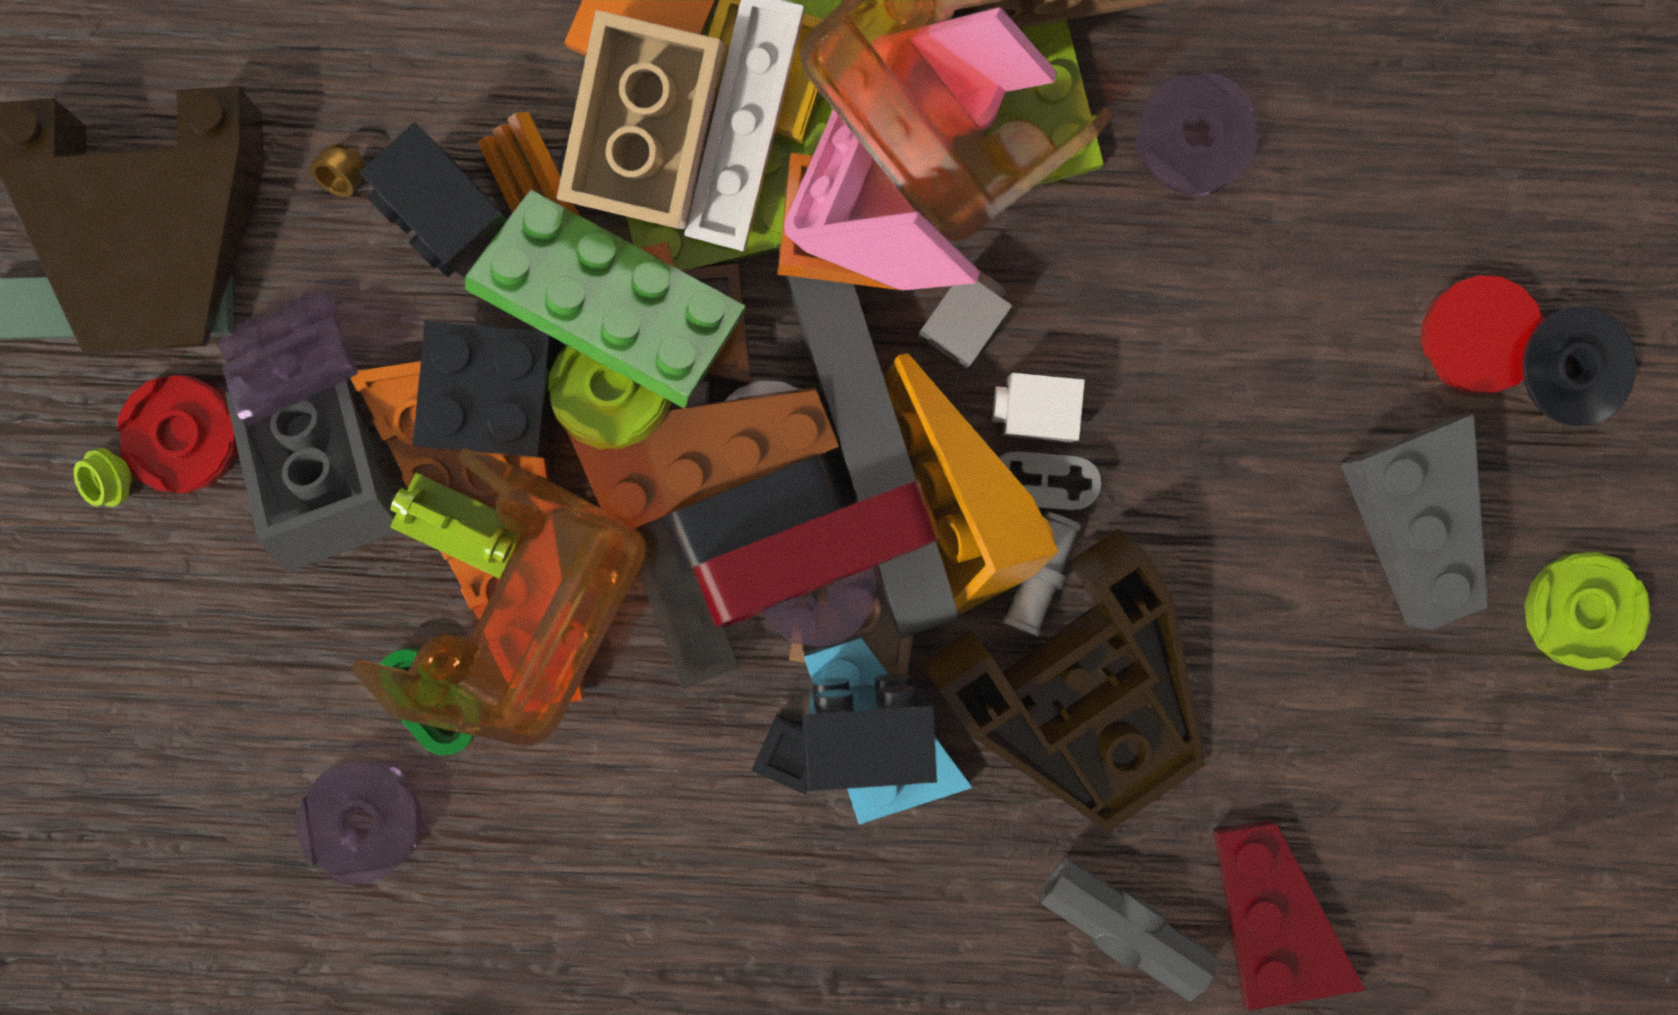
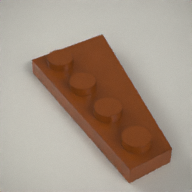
[567,387,839,536]

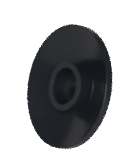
[1522,306,1636,426]

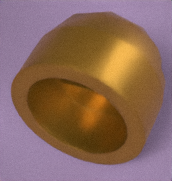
[310,144,365,197]

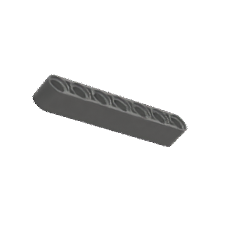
[777,244,959,639]

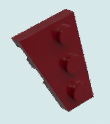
[1213,820,1366,1011]

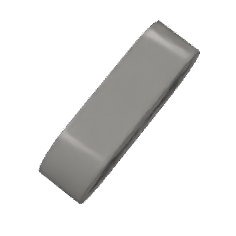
[998,452,1102,510]

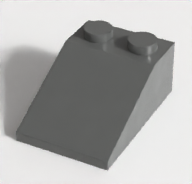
[225,353,399,573]

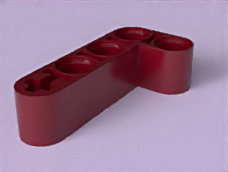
[693,481,943,629]

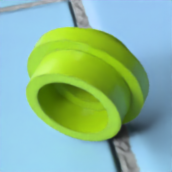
[74,448,132,507]

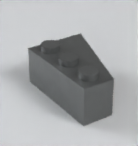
[1340,414,1488,630]

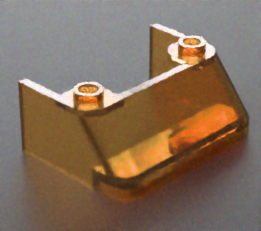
[800,0,1113,241]
[351,447,646,746]

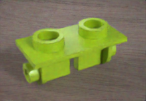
[390,472,526,579]

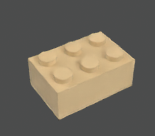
[557,10,729,229]

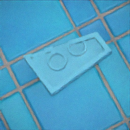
[804,635,972,825]

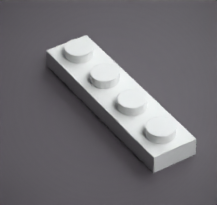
[684,0,806,251]

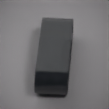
[663,452,848,573]

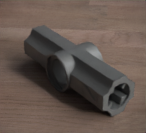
[1038,857,1219,1002]

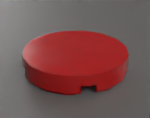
[1421,275,1543,394]
[117,375,239,493]

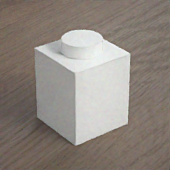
[992,373,1085,443]

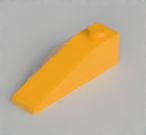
[884,353,1059,615]

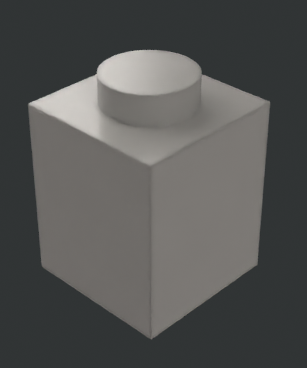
[918,272,1012,370]

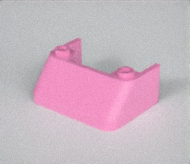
[784,7,1057,290]

